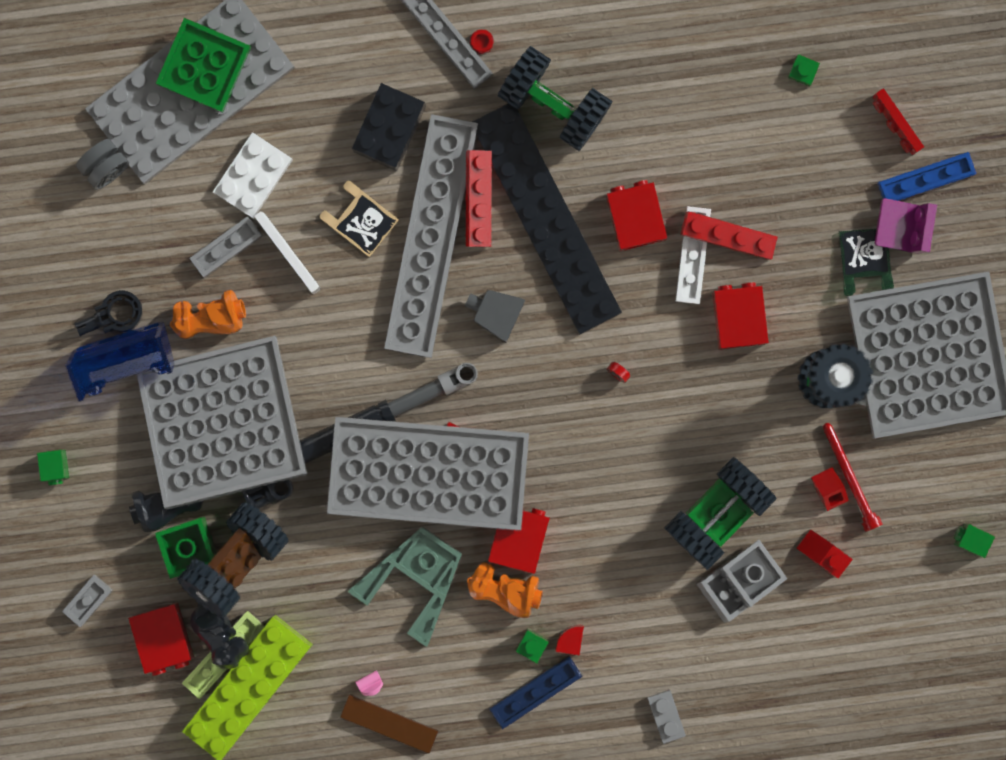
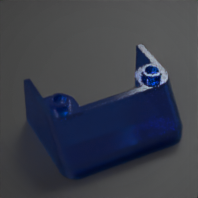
[65,322,175,402]

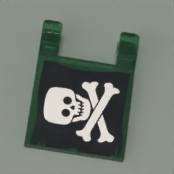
[839,228,894,296]

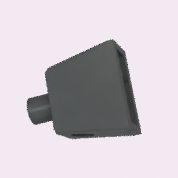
[465,290,525,343]

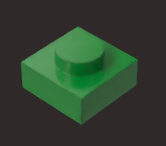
[788,54,820,87]

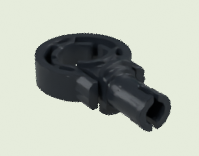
[74,290,143,337]

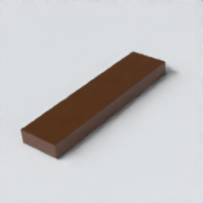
[340,694,439,753]

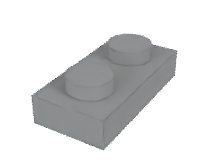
[62,575,113,627]
[647,689,686,744]

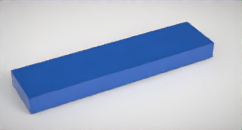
[877,152,976,201]

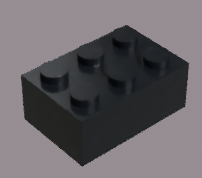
[352,83,426,171]

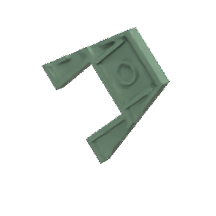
[348,526,462,647]

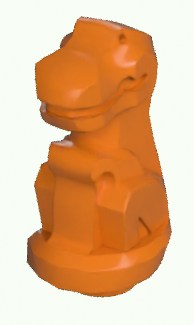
[170,290,246,339]
[467,562,543,618]

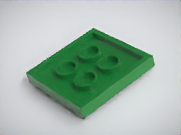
[155,18,251,113]

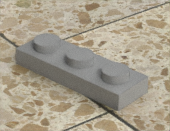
[190,216,263,278]

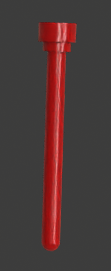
[823,423,883,532]

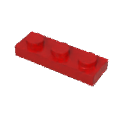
[872,88,924,156]

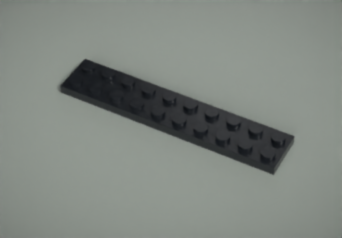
[472,104,622,335]

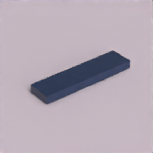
[489,656,583,730]

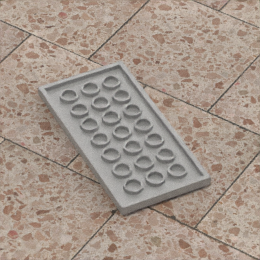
[85,0,295,184]
[327,417,529,530]

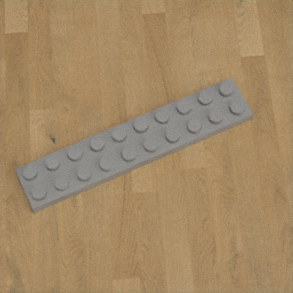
[384,114,478,358]

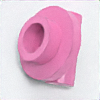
[355,670,383,696]

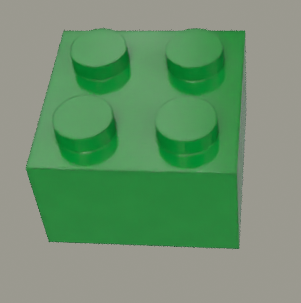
[155,517,217,579]

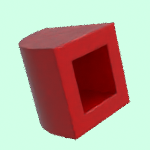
[811,467,849,511]
[555,625,584,656]

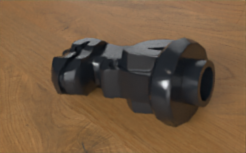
[129,491,203,532]
[190,603,249,669]

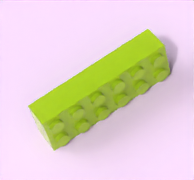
[182,615,313,760]

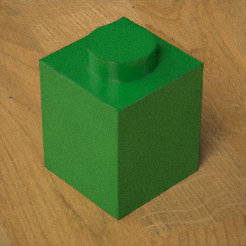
[37,450,69,486]
[954,523,995,558]
[516,628,549,663]

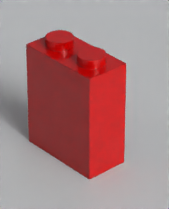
[606,180,667,252]
[712,282,769,350]
[488,508,550,574]
[128,603,194,676]

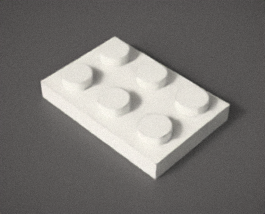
[213,132,293,219]

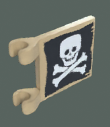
[320,180,399,257]

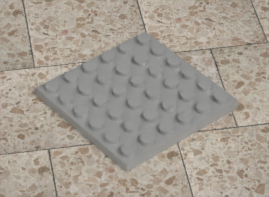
[847,272,1006,439]
[136,336,307,510]

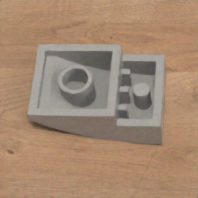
[696,540,787,623]

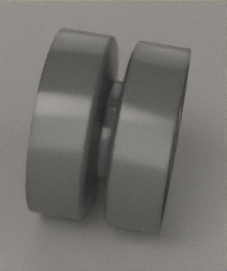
[76,139,129,190]

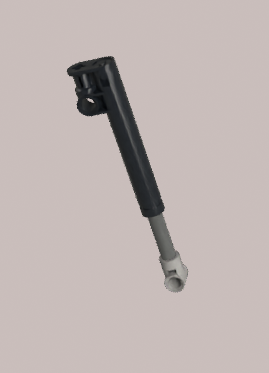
[242,363,478,509]

